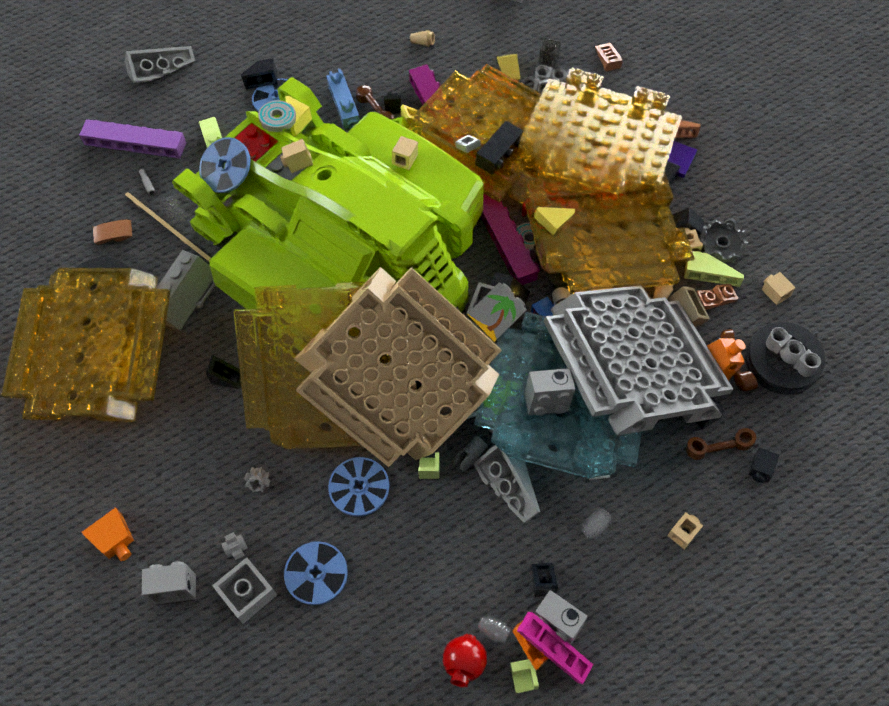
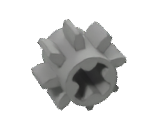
[244,467,270,493]
[222,532,248,560]

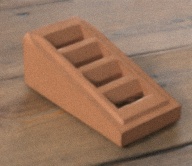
[595,43,622,71]
[662,118,701,138]

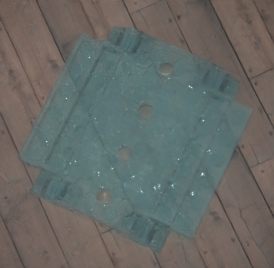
[474,311,653,478]

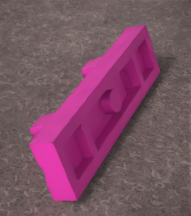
[517,612,593,684]

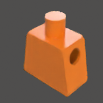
[707,338,745,381]
[82,507,134,561]

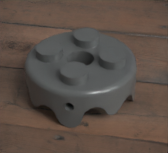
[699,218,748,264]

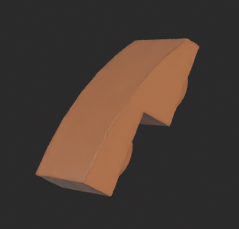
[93,220,132,245]
[696,284,738,310]

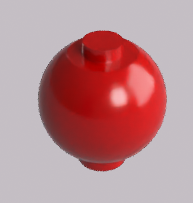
[443,634,487,687]

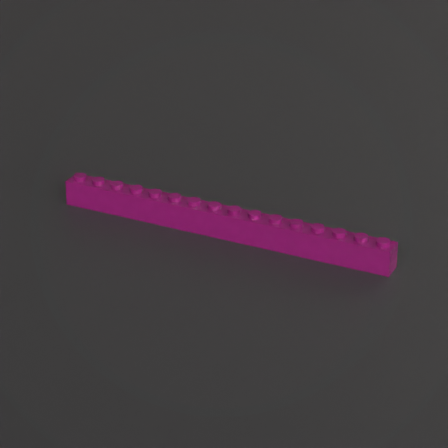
[409,64,540,285]

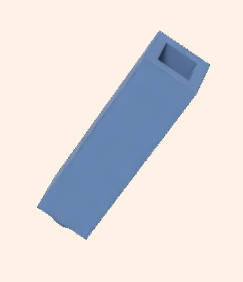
[326,69,360,130]

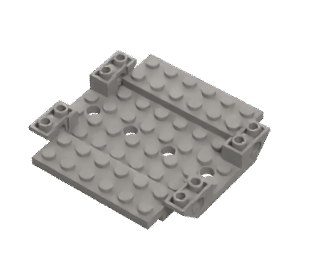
[544,285,733,436]

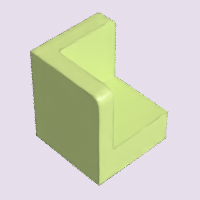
[418,452,440,479]
[510,659,539,693]

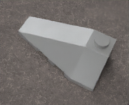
[124,46,195,83]
[473,440,540,523]

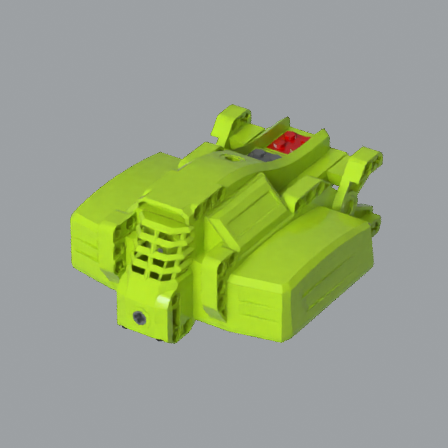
[172,77,484,351]

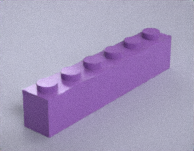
[79,119,186,158]

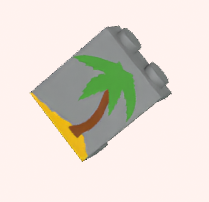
[465,282,527,342]

